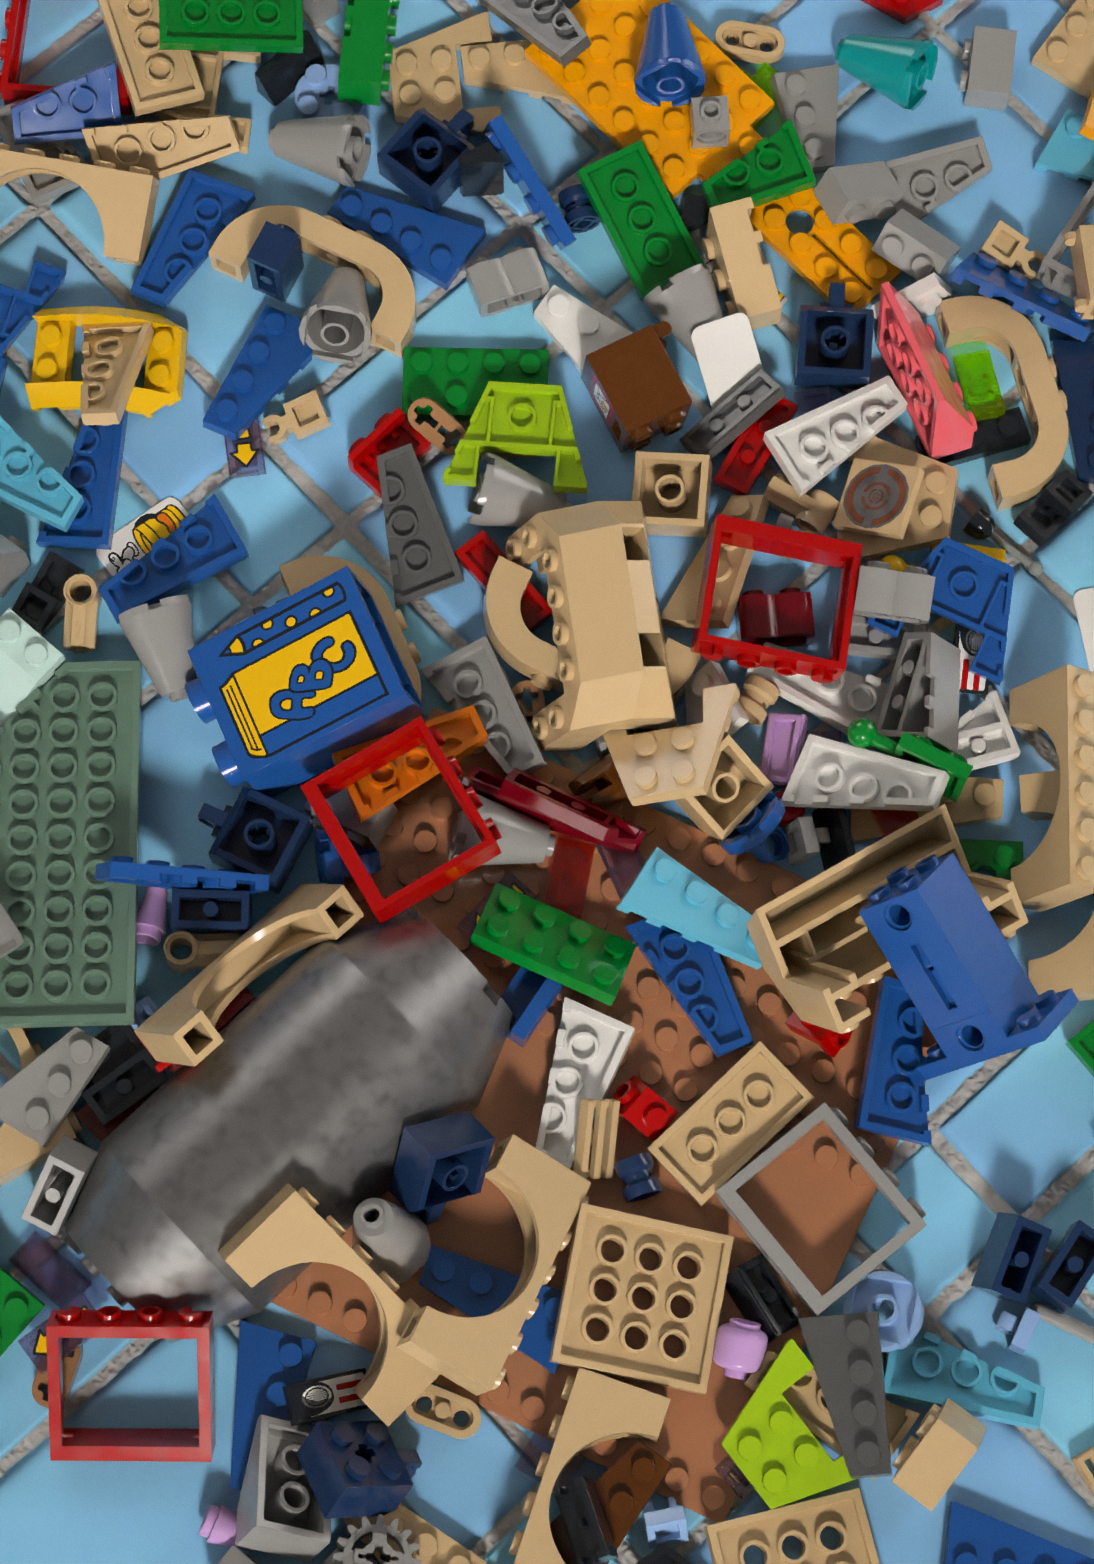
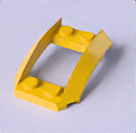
[24,306,188,418]

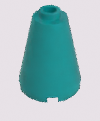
[835,34,938,111]

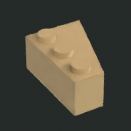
[702,197,782,330]

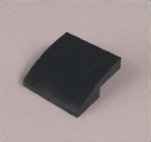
[81,1025,168,1126]

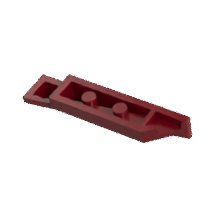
[462,765,647,855]

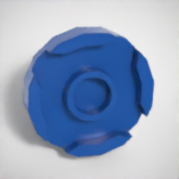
[718,791,790,864]
[315,829,381,885]

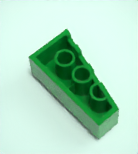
[338,0,400,106]

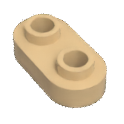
[714,20,785,65]
[405,1384,481,1439]

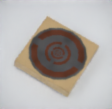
[832,458,925,540]

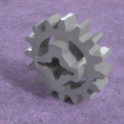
[332,1514,422,1564]

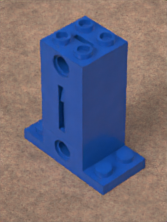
[859,853,1079,1080]

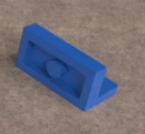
[501,966,564,1047]

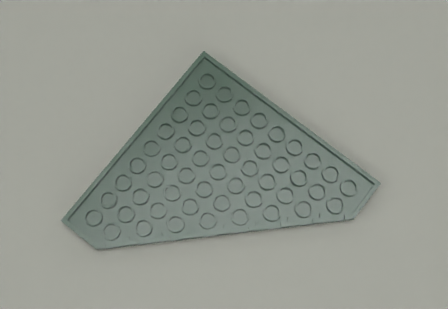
[0,660,142,1029]

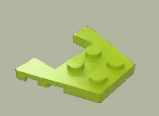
[443,381,588,494]
[720,1338,858,1509]

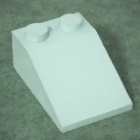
[0,608,66,725]

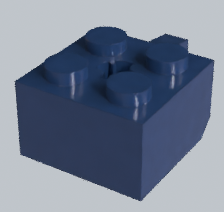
[377,108,476,213]
[794,282,874,389]
[198,787,314,894]
[389,1111,495,1225]
[296,1420,422,1519]

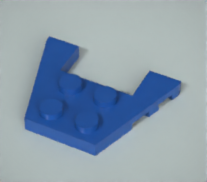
[0,261,67,357]
[866,537,1015,685]

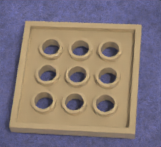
[549,1203,734,1395]
[704,1488,880,1564]

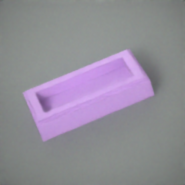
[759,712,808,789]

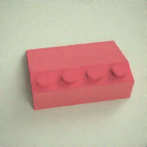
[876,282,977,460]

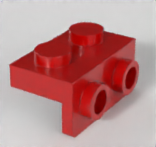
[347,407,432,498]

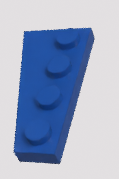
[483,115,577,251]
[131,169,256,308]
[327,186,486,290]
[950,252,1094,342]
[36,409,128,550]
[230,1320,317,1491]

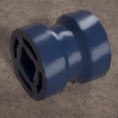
[558,184,600,233]
[614,1152,663,1203]

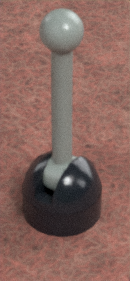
[962,507,1043,576]

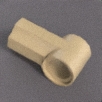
[763,472,839,536]
[63,574,102,653]
[163,931,239,974]

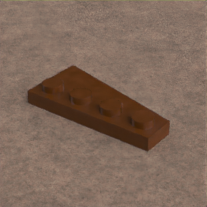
[550,1441,672,1564]

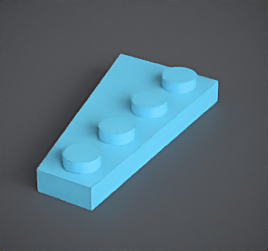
[1034,108,1094,181]
[615,847,762,970]
[884,1330,1045,1430]

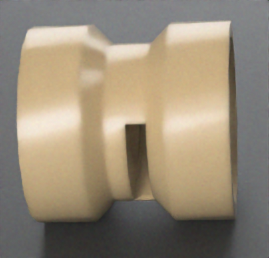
[739,674,780,726]

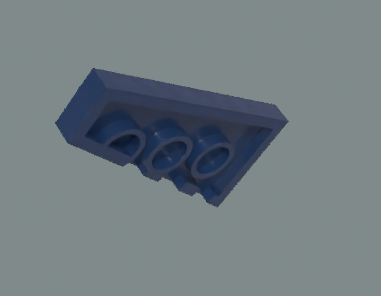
[1050,339,1094,484]

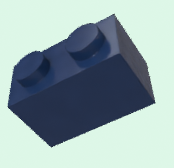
[247,221,304,302]
[171,889,253,935]
[971,1212,1052,1304]
[1030,1220,1094,1312]

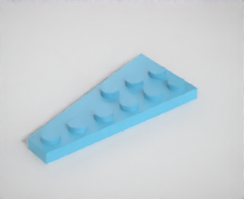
[0,416,84,532]

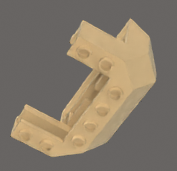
[505,501,678,752]
[746,803,1029,1034]

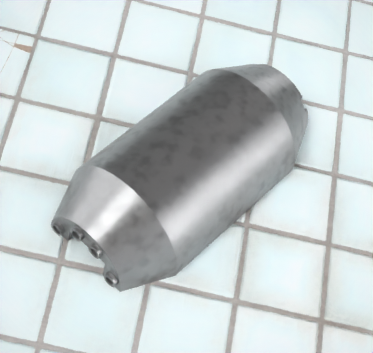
[63,908,515,1343]

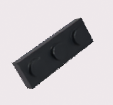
[914,407,1031,466]

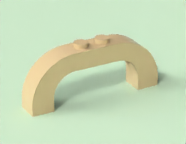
[208,205,417,358]
[935,296,1069,511]
[279,556,423,706]
[483,556,701,698]

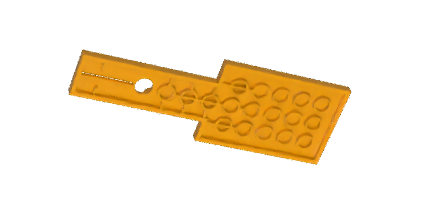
[524,0,901,309]

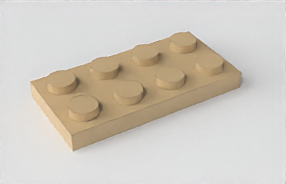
[97,0,205,117]
[647,1041,814,1207]

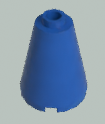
[634,3,706,107]

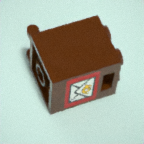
[581,321,692,453]

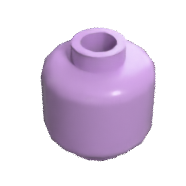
[712,1318,768,1380]

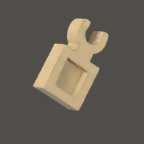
[978,220,1045,281]
[262,390,332,445]

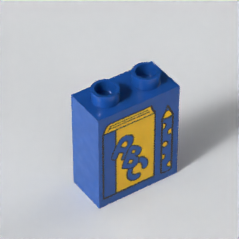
[185,566,427,798]

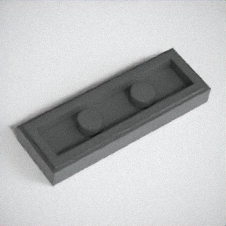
[679,369,786,460]

